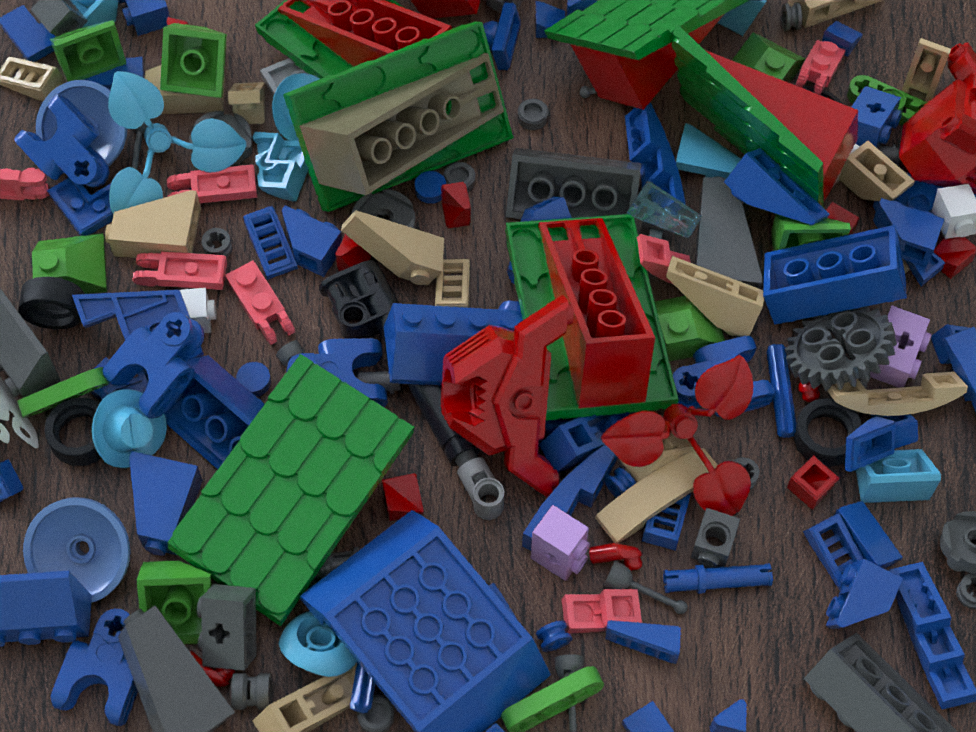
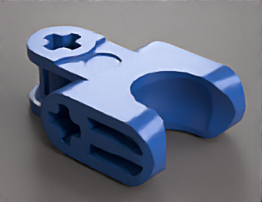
[14,94,110,188]
[103,312,205,419]
[673,336,776,417]
[286,338,388,407]
[51,609,138,726]

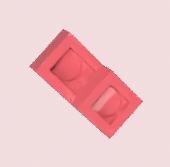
[637,234,691,285]
[561,589,642,633]

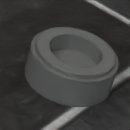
[517,99,549,130]
[444,162,475,192]
[357,695,395,732]

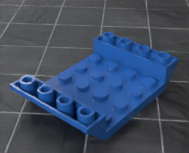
[299,510,551,732]

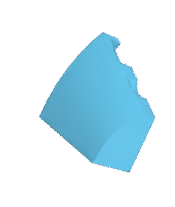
[676,123,741,179]
[253,132,309,202]

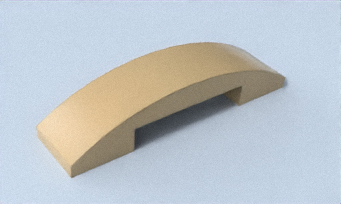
[828,372,968,416]
[595,448,718,543]

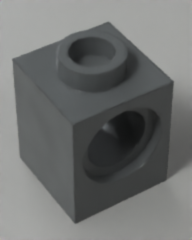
[31,0,88,37]
[691,508,740,568]

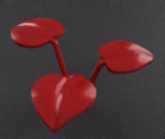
[601,355,753,516]

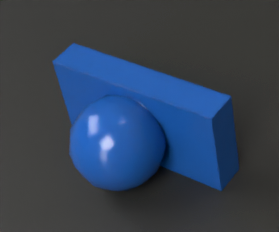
[483,3,521,70]

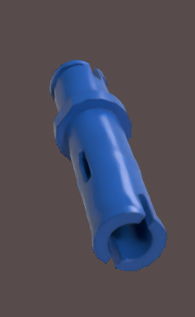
[663,563,773,594]

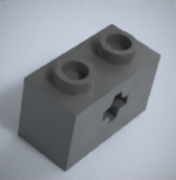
[197,584,257,671]

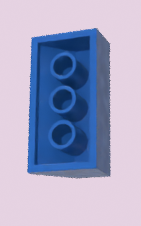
[763,225,907,325]
[384,303,523,385]
[164,355,265,470]
[0,570,92,647]

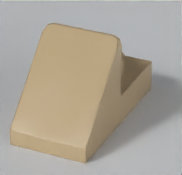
[228,82,265,124]

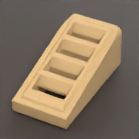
[0,56,66,102]
[435,259,470,308]

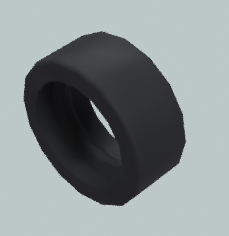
[18,277,85,330]
[44,398,101,466]
[794,398,862,467]

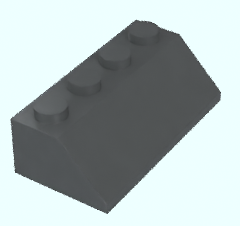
[506,148,641,219]
[0,288,61,398]
[803,633,958,732]

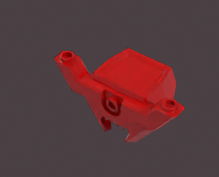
[899,42,976,194]
[440,294,574,498]

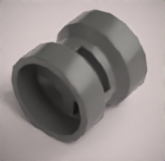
[231,673,273,710]

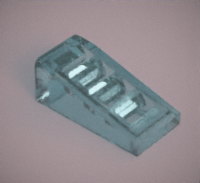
[627,181,702,238]

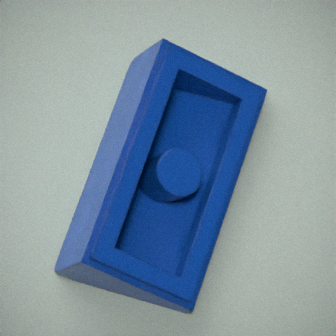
[835,501,903,569]

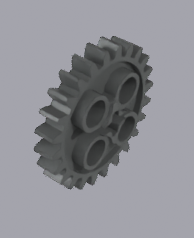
[785,306,897,391]

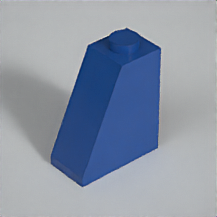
[129,451,203,556]

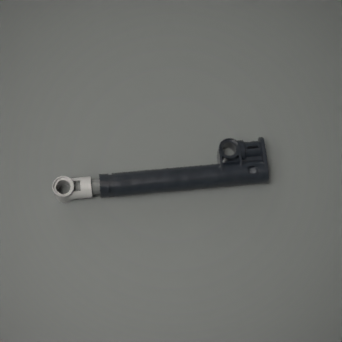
[319,260,504,520]

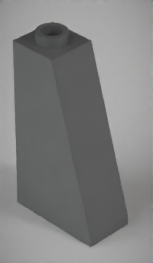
[695,177,762,289]
[118,606,235,732]

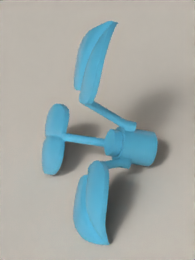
[108,71,246,215]

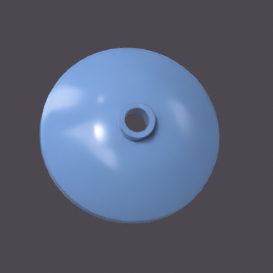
[36,80,127,175]
[23,497,130,603]

